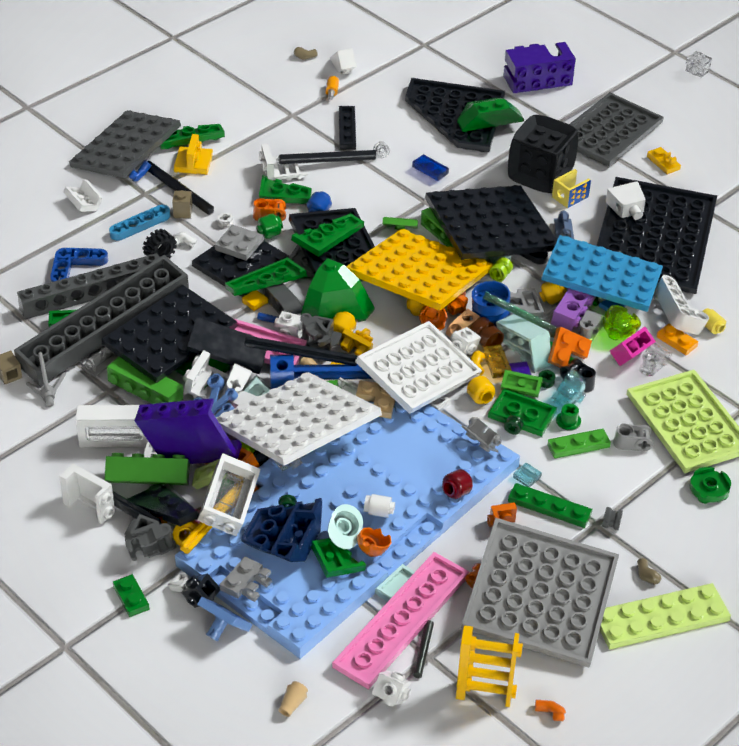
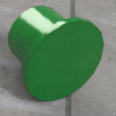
[556,404,581,430]

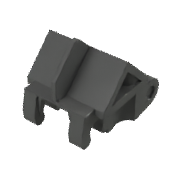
[300,313,342,362]
[125,514,177,561]

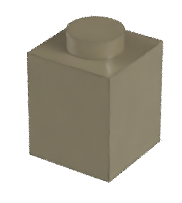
[172,190,193,218]
[0,351,22,385]

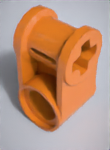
[253,198,286,221]

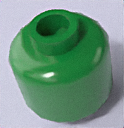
[256,213,283,239]

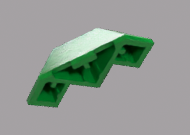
[301,258,375,322]

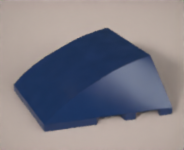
[241,498,322,562]

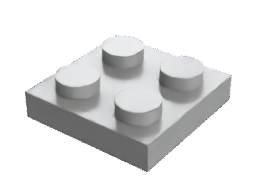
[215,224,264,261]

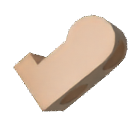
[446,309,480,337]

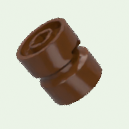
[470,317,504,352]

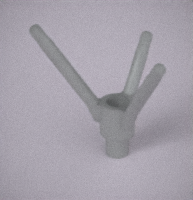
[26,352,66,407]

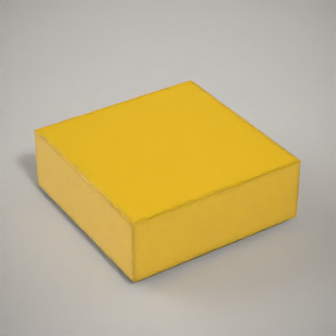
[242,290,268,311]

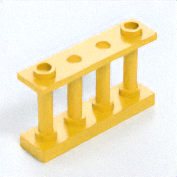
[456,625,523,707]

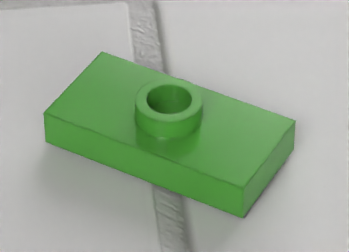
[382,217,418,230]

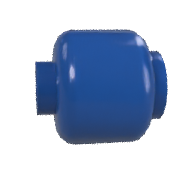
[306,191,332,212]

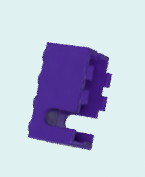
[503,42,576,93]

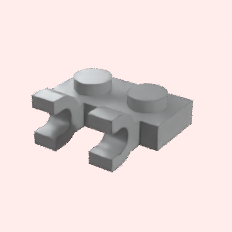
[510,288,544,319]
[220,557,272,602]

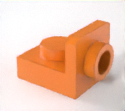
[487,502,517,527]

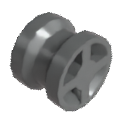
[602,507,623,530]

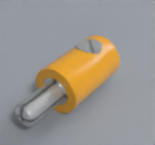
[326,76,339,100]

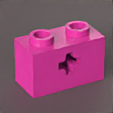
[609,327,656,366]

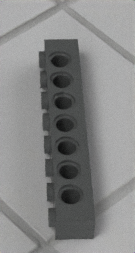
[17,253,160,320]

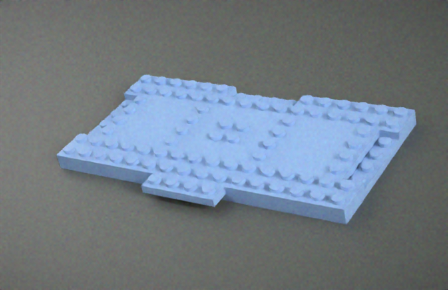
[175,401,520,659]

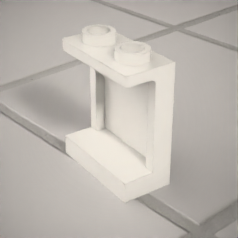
[59,464,115,524]

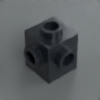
[181,573,220,608]

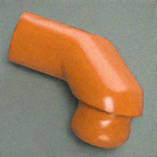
[535,700,566,721]

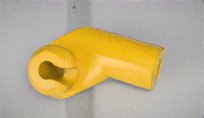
[470,350,485,376]

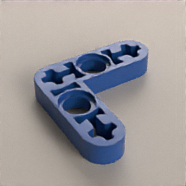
[50,248,108,282]

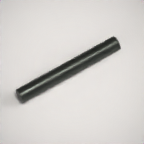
[413,620,434,678]

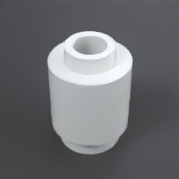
[364,494,395,518]

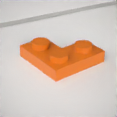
[548,327,592,368]

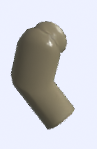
[294,47,318,60]

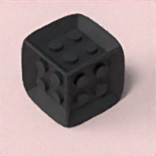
[508,115,579,193]

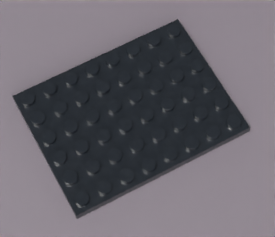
[597,177,717,294]

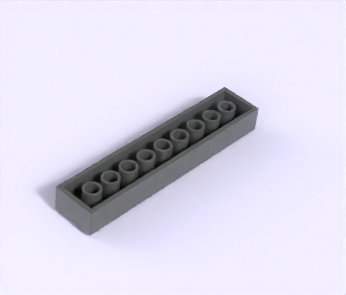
[14,255,189,386]

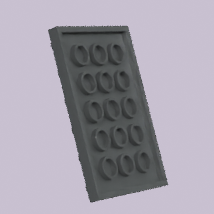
[570,92,664,167]
[69,110,181,179]

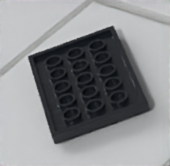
[288,208,375,282]
[102,285,237,383]

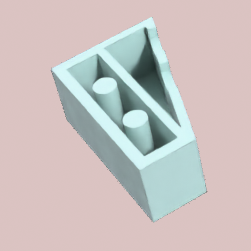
[496,314,552,372]

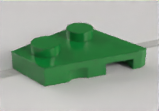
[311,538,366,578]

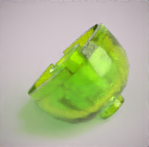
[603,305,641,340]

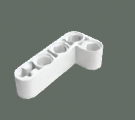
[654,275,709,335]

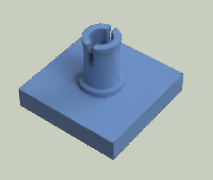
[197,597,253,641]

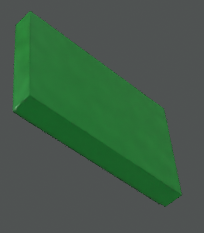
[488,388,557,437]

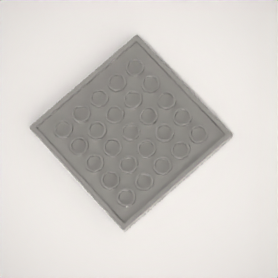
[461,518,619,668]

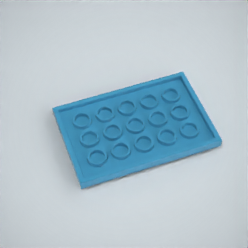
[541,235,663,312]

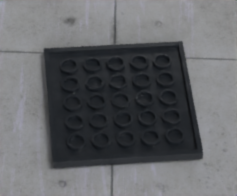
[425,185,557,260]

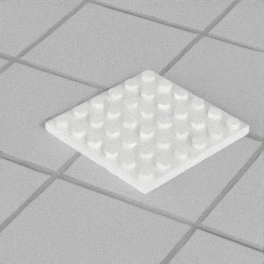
[216,372,382,466]

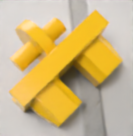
[340,328,373,356]

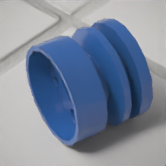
[472,281,510,327]

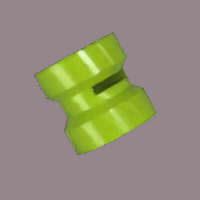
[489,257,513,282]

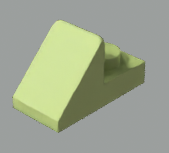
[192,459,226,489]

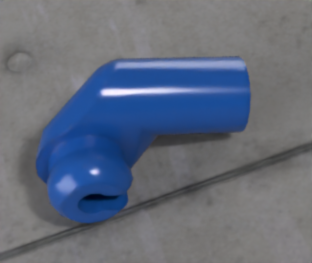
[129,161,152,182]

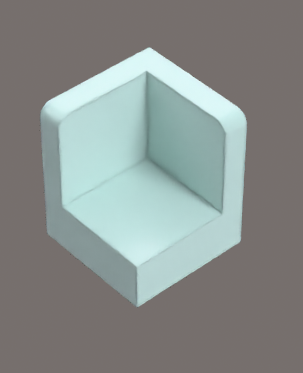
[243,375,271,396]

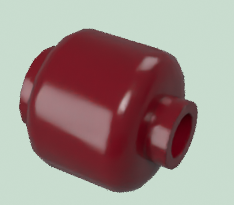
[442,469,473,499]

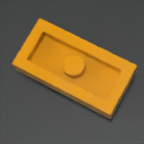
[657,323,699,355]

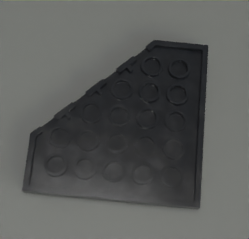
[405,78,505,152]

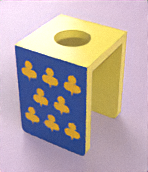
[552,169,591,208]

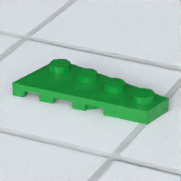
[159,124,225,149]
[291,214,364,257]
[225,257,307,296]

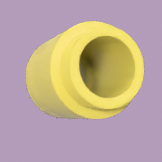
[702,308,726,334]

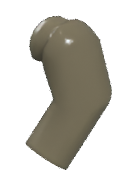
[637,558,661,584]

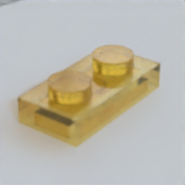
[483,345,512,378]

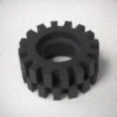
[142,229,177,258]

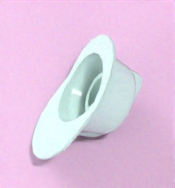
[328,504,363,549]

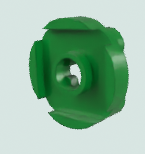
[689,467,731,504]

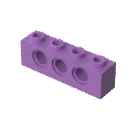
[550,288,595,331]

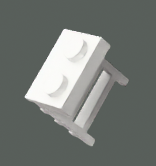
[259,144,307,181]
[183,350,229,408]

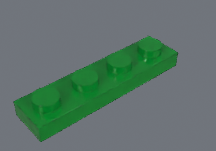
[508,483,593,528]

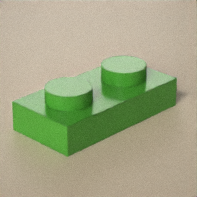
[501,370,543,398]

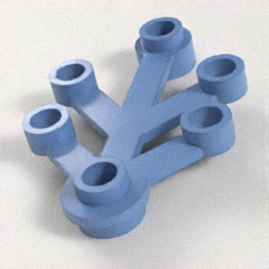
[193,373,238,417]

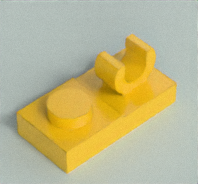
[647,147,681,174]

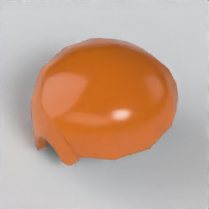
[419,305,447,331]
[357,527,392,557]

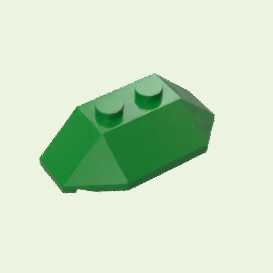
[457,98,524,132]

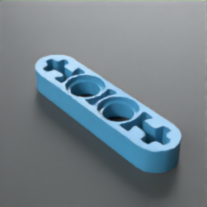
[109,205,170,241]

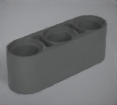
[263,283,302,315]

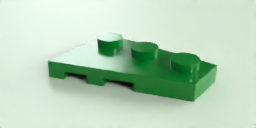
[259,175,312,204]

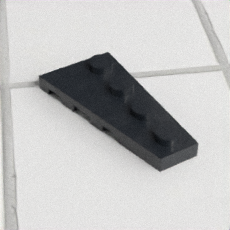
[127,483,199,526]

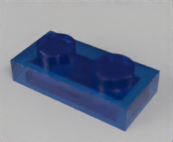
[412,154,449,181]

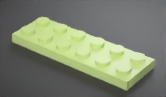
[600,583,731,650]

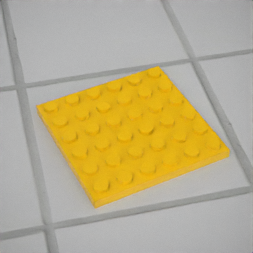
[346,229,493,311]

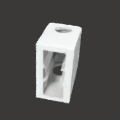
[606,181,645,220]

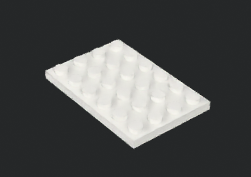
[355,321,482,414]

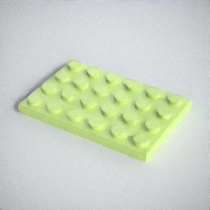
[626,370,739,473]

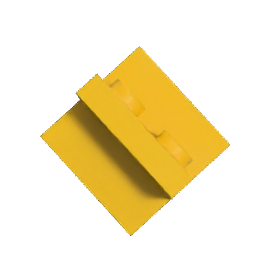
[174,134,213,175]

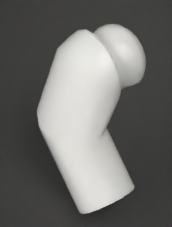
[173,232,197,247]

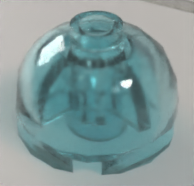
[550,368,586,407]

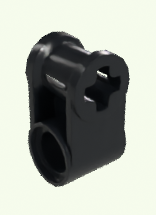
[560,358,596,392]

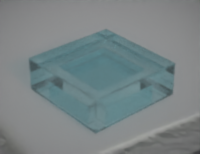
[513,463,542,488]

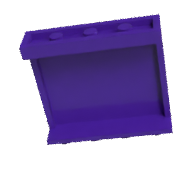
[134,398,242,464]

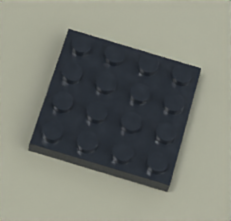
[192,240,290,297]

